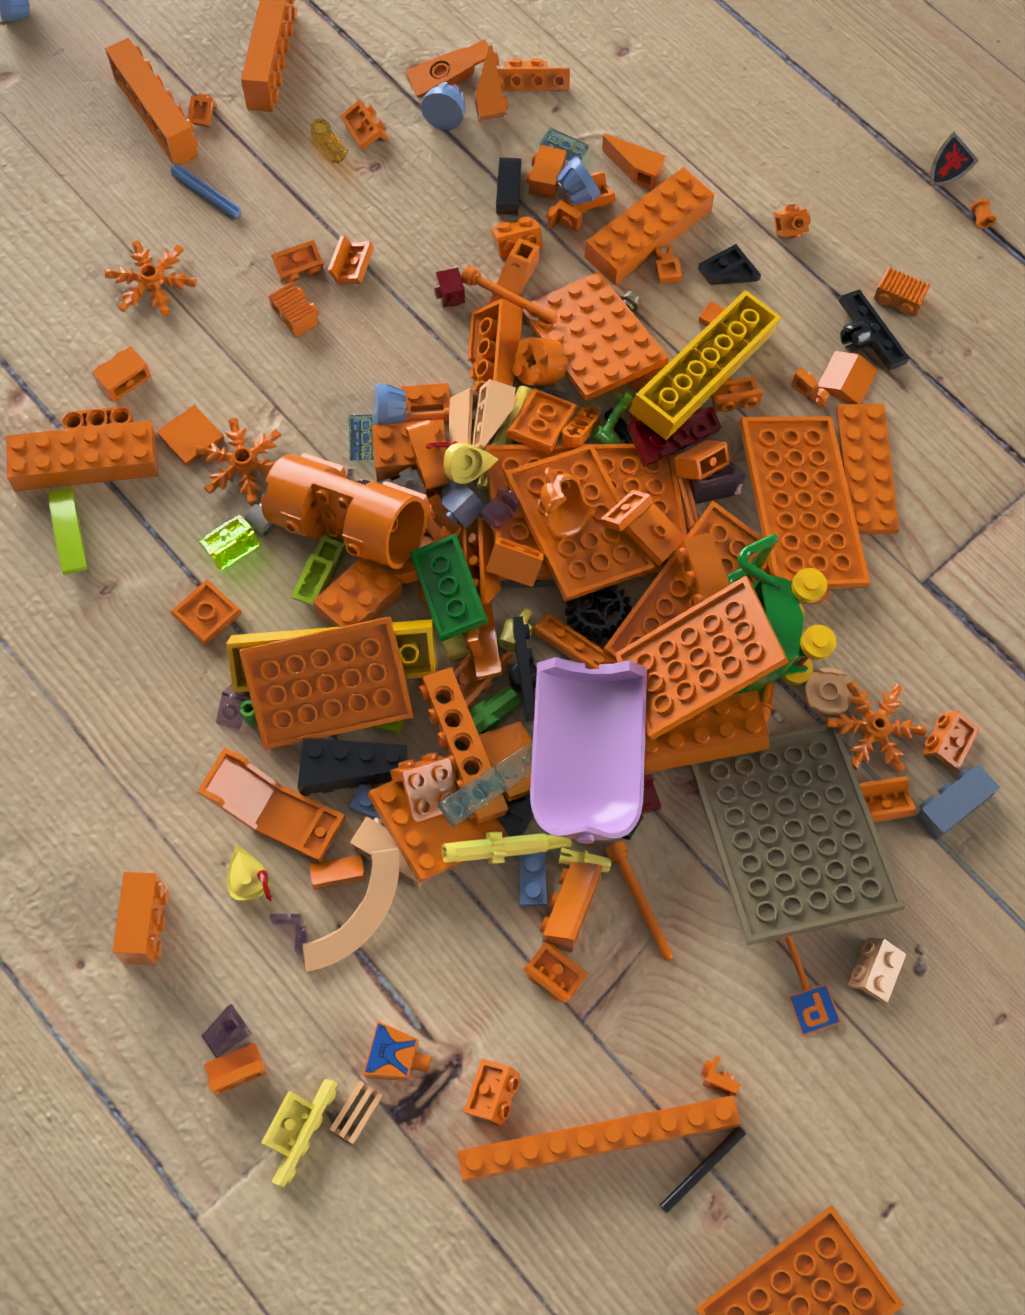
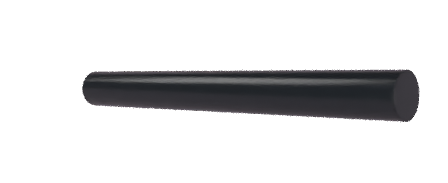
[659,1126,746,1213]

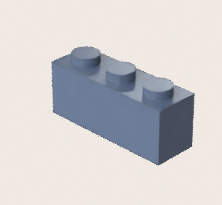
[916,764,1000,840]

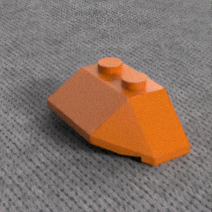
[456,513,501,605]

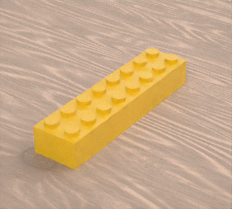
[629,290,782,440]
[226,619,438,693]

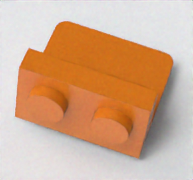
[390,753,460,822]

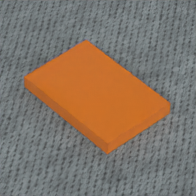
[506,388,578,454]
[479,721,533,802]

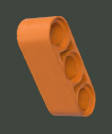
[62,407,134,429]
[405,420,450,490]

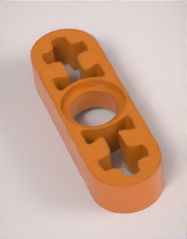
[561,407,601,448]

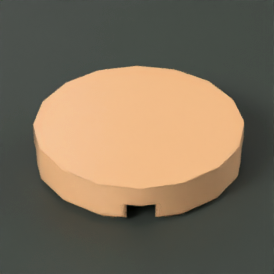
[803,668,853,717]

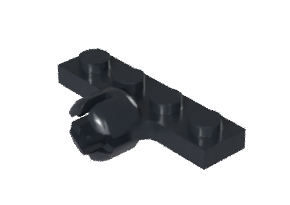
[839,289,910,370]
[508,616,537,722]

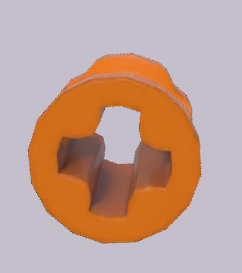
[970,198,996,229]

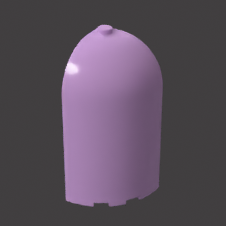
[530,657,647,844]

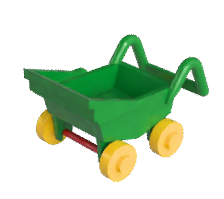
[727,534,836,694]

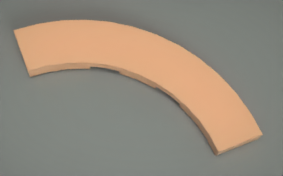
[302,848,400,972]

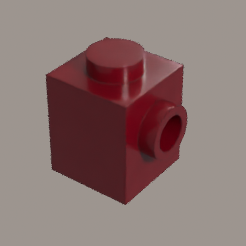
[434,267,465,307]

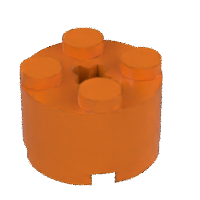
[512,337,568,387]

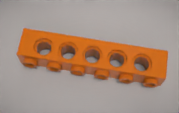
[418,667,508,826]

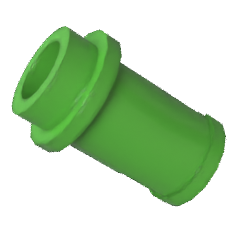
[240,700,258,726]

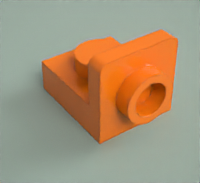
[187,93,217,127]
[546,200,583,232]
[701,1055,741,1097]

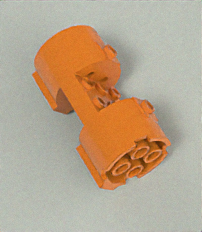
[261,453,431,569]

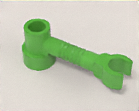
[591,392,633,444]

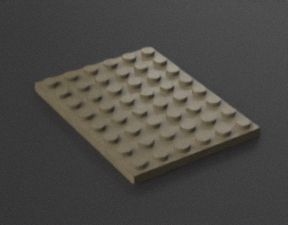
[689,724,905,946]

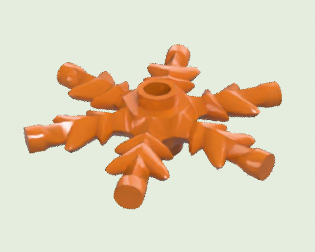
[105,241,197,316]
[196,418,282,505]
[825,680,926,773]

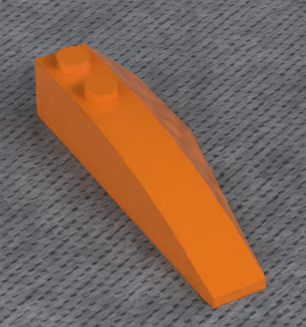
[468,298,523,393]

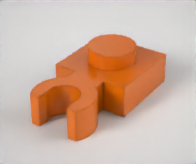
[655,245,682,284]
[791,367,830,408]

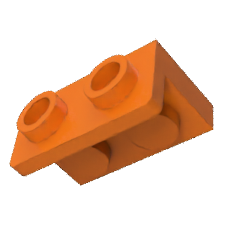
[340,99,389,150]
[426,494,460,542]
[922,711,980,771]
[463,1058,520,1127]

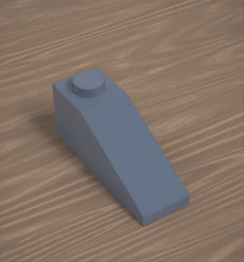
[441,479,487,528]

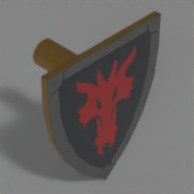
[930,131,979,186]

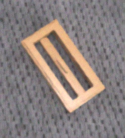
[329,1081,384,1145]

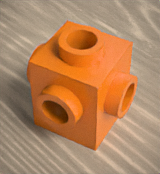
[773,204,811,239]

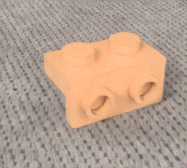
[848,938,906,1003]

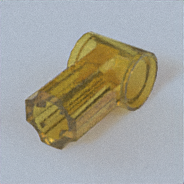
[311,119,348,164]

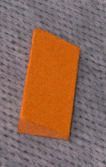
[310,854,366,890]

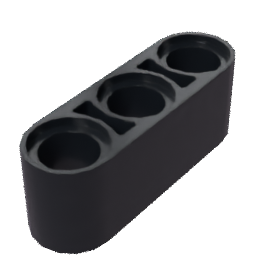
[496,157,522,215]

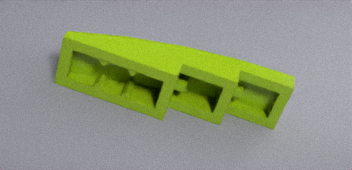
[48,486,88,576]
[291,533,346,607]

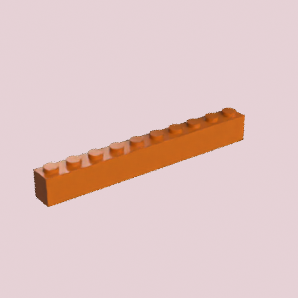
[457,1095,740,1183]

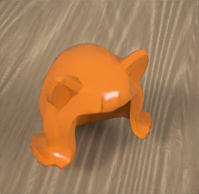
[541,467,596,539]

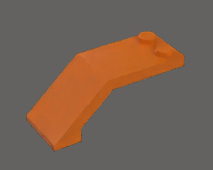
[197,747,346,863]

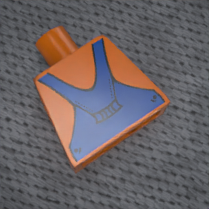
[363,1022,432,1081]

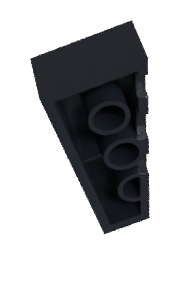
[297,738,408,796]

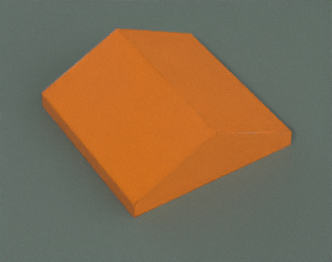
[817,351,878,404]

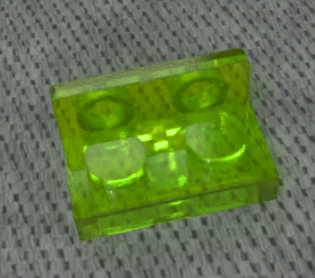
[198,515,260,570]

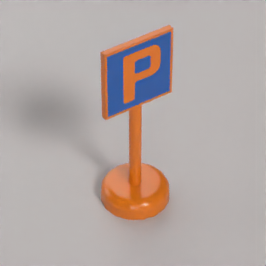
[770,936,841,1036]

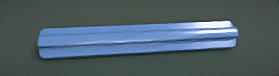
[170,164,242,219]

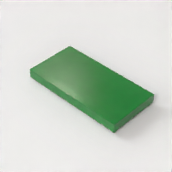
[409,534,489,642]

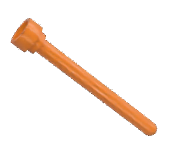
[461,265,558,324]
[605,840,673,961]

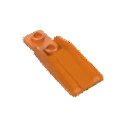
[406,39,489,97]

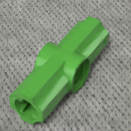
[453,686,521,749]

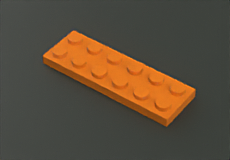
[836,404,899,534]

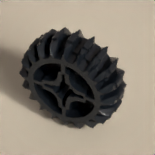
[565,584,632,644]

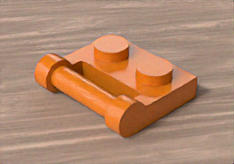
[402,383,450,422]

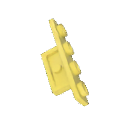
[261,1079,337,1188]

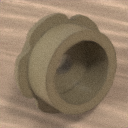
[620,291,641,312]

